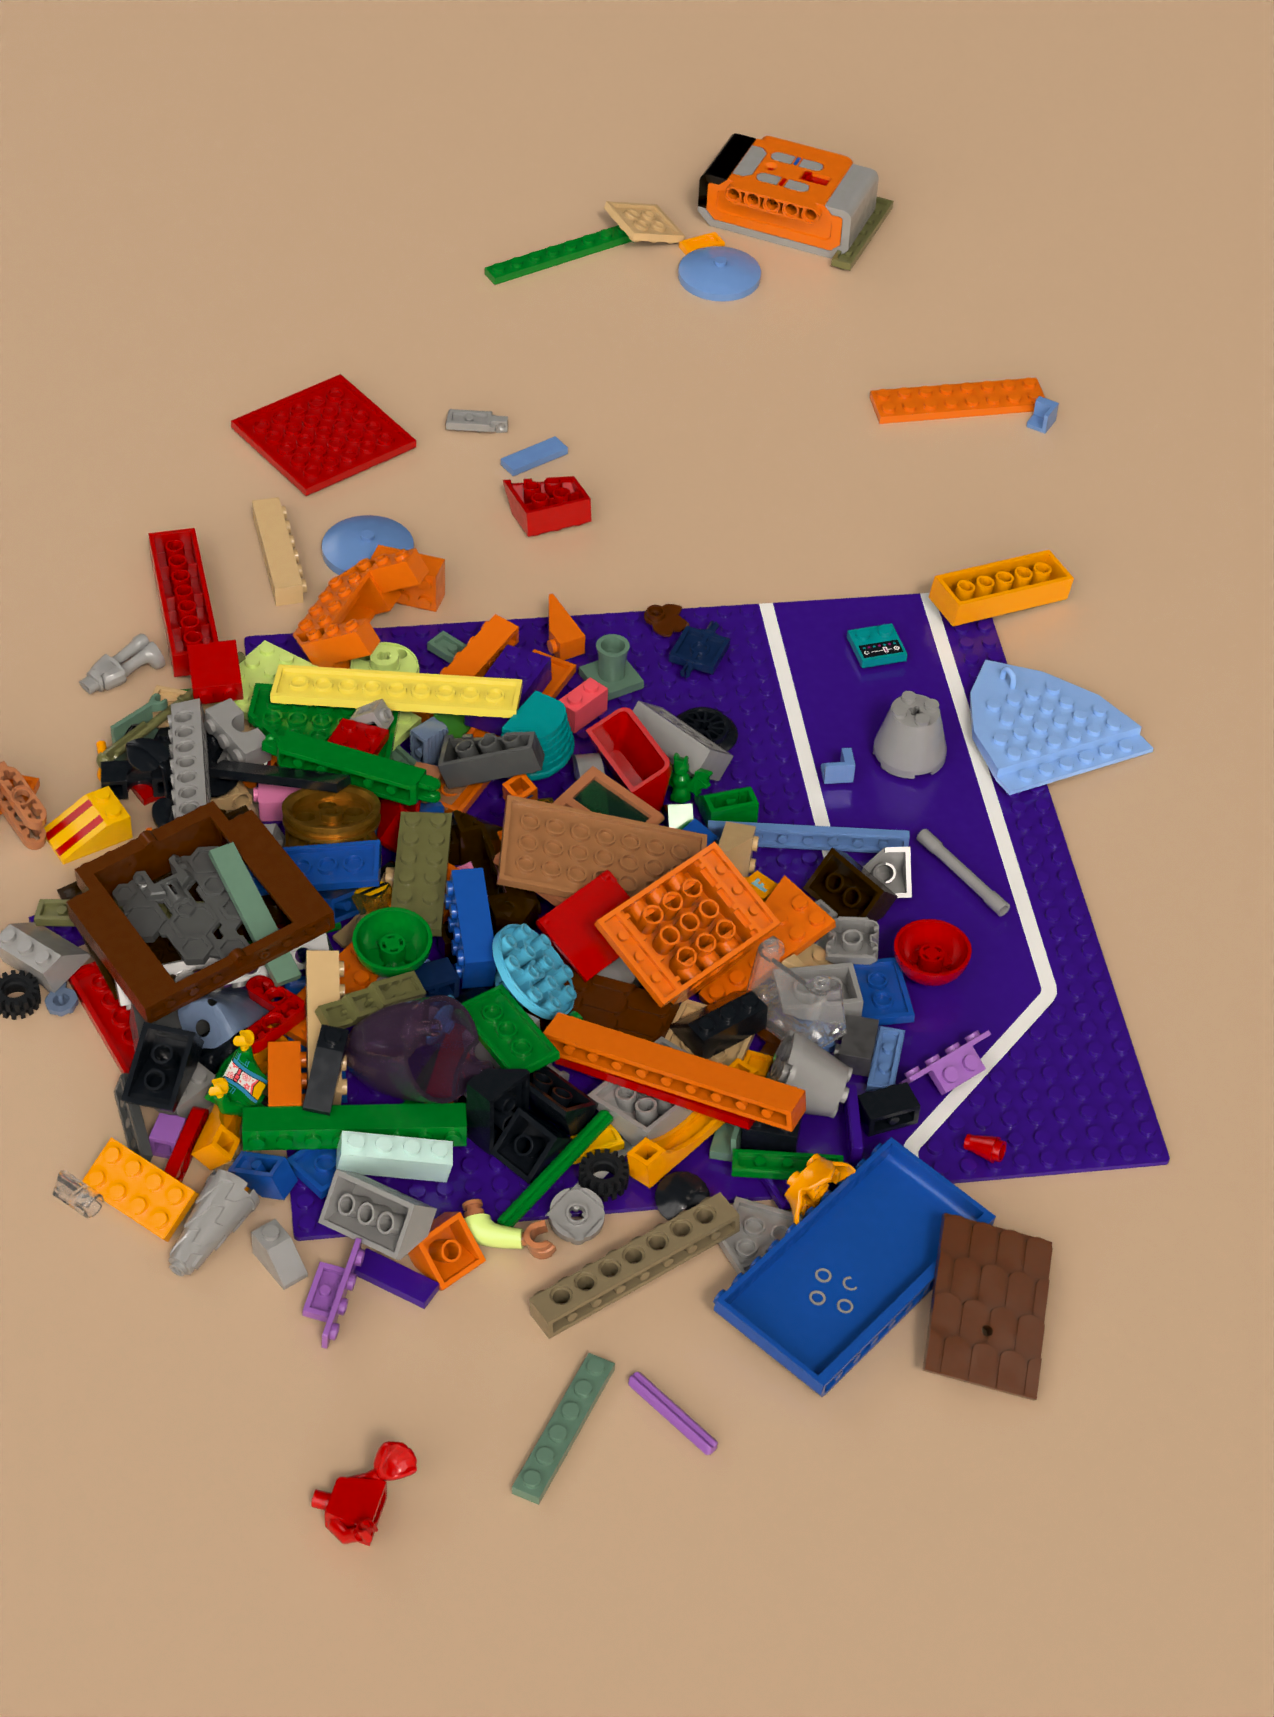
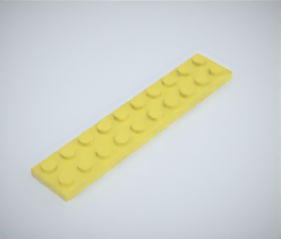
[270,664,523,718]

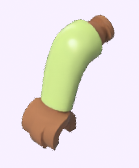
[462,1199,557,1259]

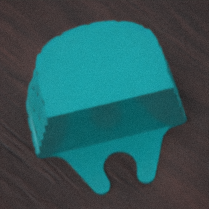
[501,690,575,781]

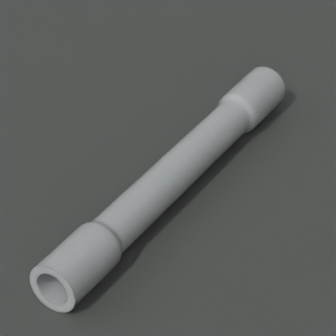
[917,829,1010,916]

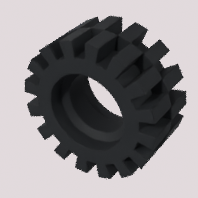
[0,970,41,1020]
[578,1148,629,1202]

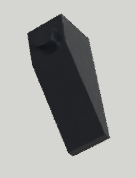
[303,1024,349,1116]

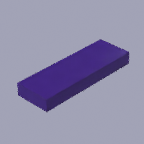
[843,1085,863,1166]
[354,1248,440,1309]

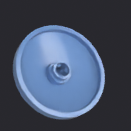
[678,246,761,301]
[322,515,414,575]

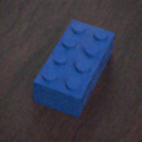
[444,868,496,989]

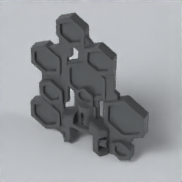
[112,846,250,965]

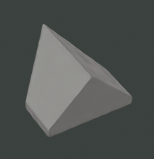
[863,847,912,898]

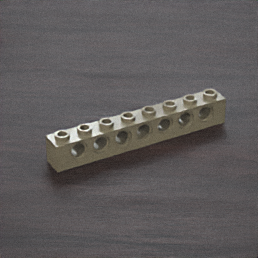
[529,1192,740,1339]

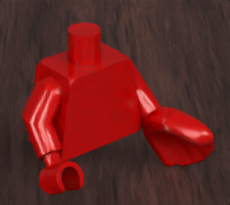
[311,1441,417,1546]

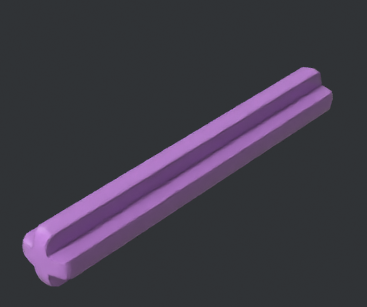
[628,1371,718,1455]

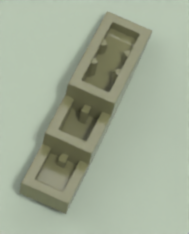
[315,971,426,1029]

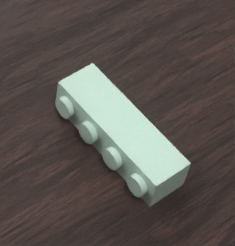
[336,1131,453,1183]

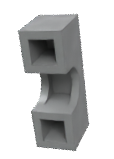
[204,698,271,764]

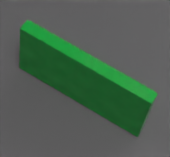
[456,984,560,1073]

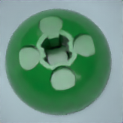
[352,907,432,978]

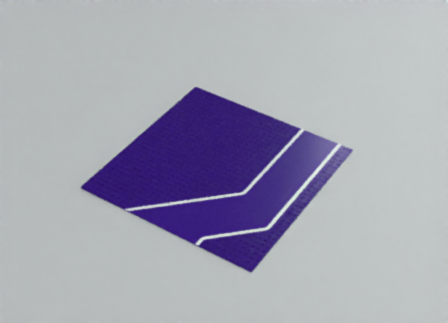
[244,593,1170,1241]

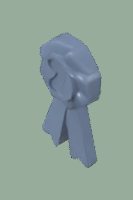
[44,981,79,1017]

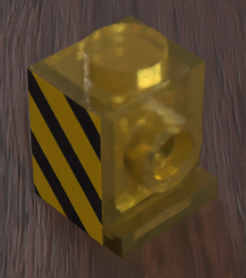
[352,881,392,915]

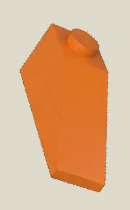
[547,593,585,660]

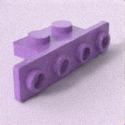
[899,1030,991,1096]
[302,1237,365,1349]

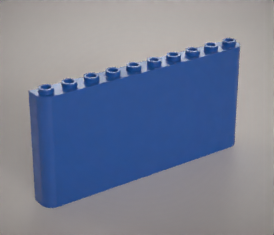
[713,1137,996,1397]

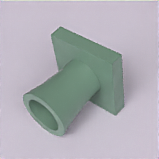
[579,634,644,701]

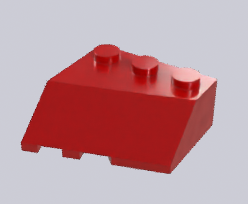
[503,476,591,537]

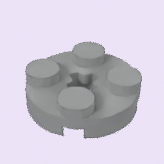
[548,1187,605,1245]

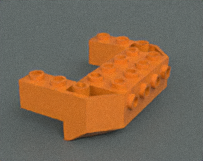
[293,548,429,669]

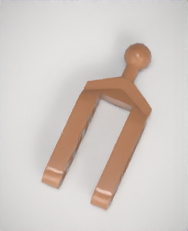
[0,761,47,850]

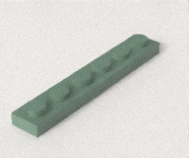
[512,1353,615,1505]

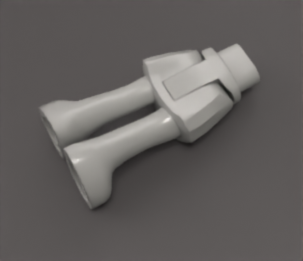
[79,633,165,694]

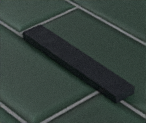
[209,760,351,793]

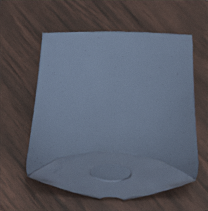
[178,986,270,1049]

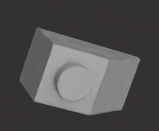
[251,1219,308,1290]

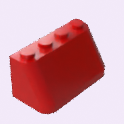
[585,707,672,820]

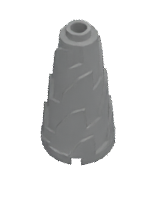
[169,1169,260,1276]

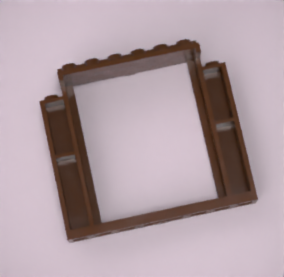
[66,801,335,1023]

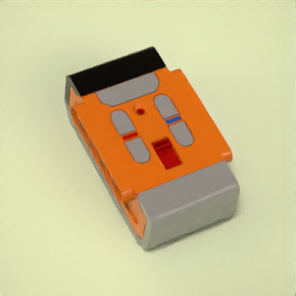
[698,133,879,259]

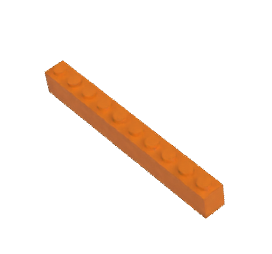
[543,1012,806,1132]

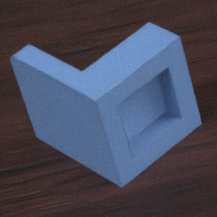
[1026,396,1059,434]
[821,748,855,784]

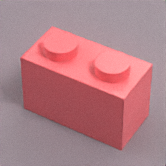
[559,677,608,734]

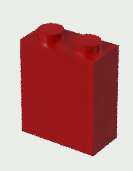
[187,639,244,704]

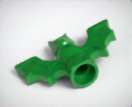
[668,753,713,804]

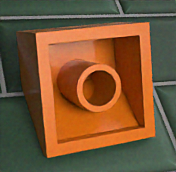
[408,1212,486,1291]

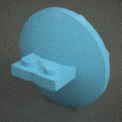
[492,923,577,1020]

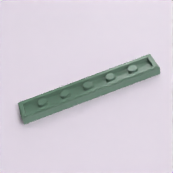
[208,842,302,987]

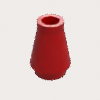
[963,1134,1007,1163]

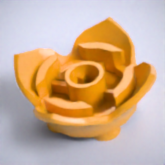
[784,1153,856,1225]

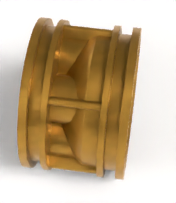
[282,784,382,864]

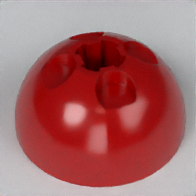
[894,919,972,986]

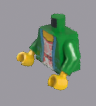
[204,1030,268,1117]

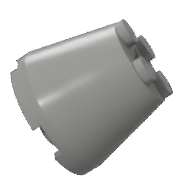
[873,691,947,779]
[766,1030,853,1118]

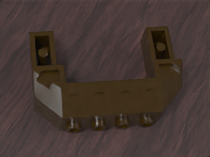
[438,810,542,964]

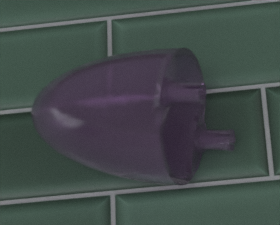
[345,995,493,1104]

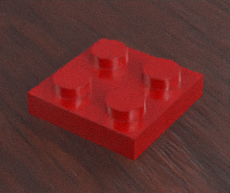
[328,718,389,756]

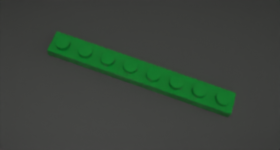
[485,225,632,285]

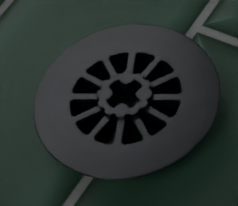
[676,707,738,751]

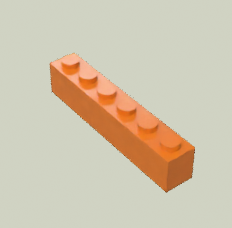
[412,614,519,723]

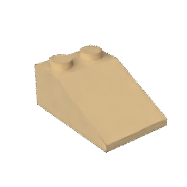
[718,821,759,878]

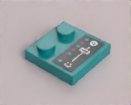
[847,623,907,668]

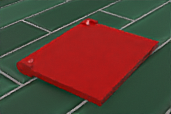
[536,870,630,983]

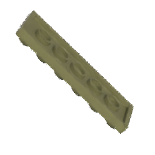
[391,812,453,937]

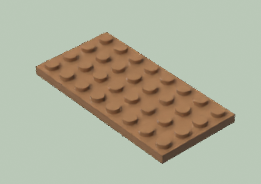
[497,795,707,898]

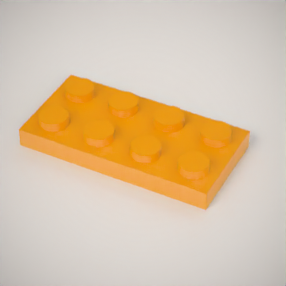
[80,1137,199,1242]

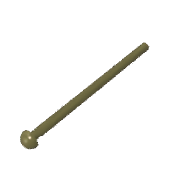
[96,651,246,768]

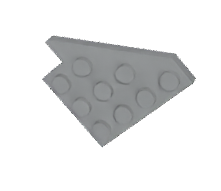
[704,1196,803,1274]

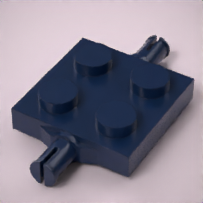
[669,621,730,678]

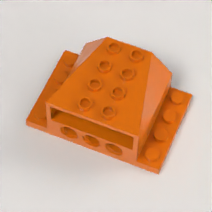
[594,842,781,1008]

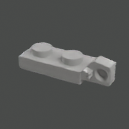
[446,409,508,433]

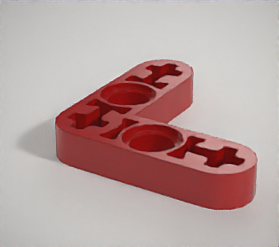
[246,975,306,1054]

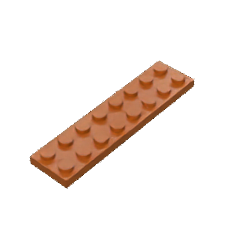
[870,377,1045,424]

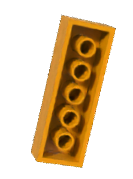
[929,550,1074,626]

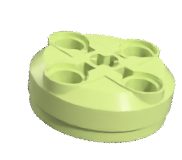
[349,642,420,673]

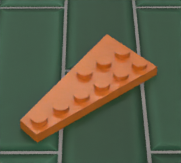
[699,875,836,1005]

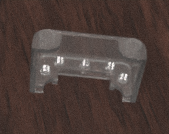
[746,936,847,1048]

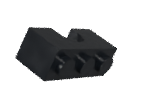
[101,757,173,800]

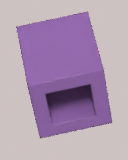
[149,1113,186,1159]

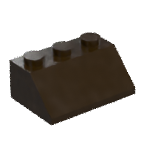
[803,847,898,921]

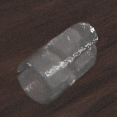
[52,1170,104,1218]

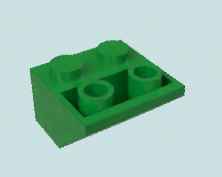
[694,787,759,828]

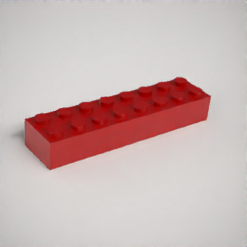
[148,528,219,677]

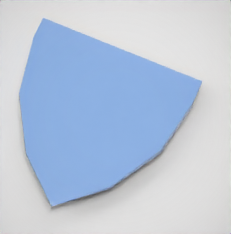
[970,660,1154,795]

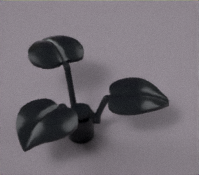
[125,738,238,828]

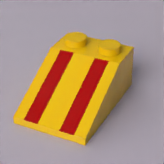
[44,786,133,865]

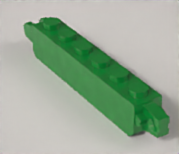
[262,730,441,806]

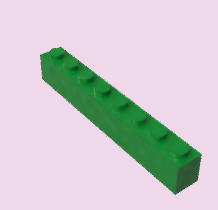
[242,1103,467,1151]

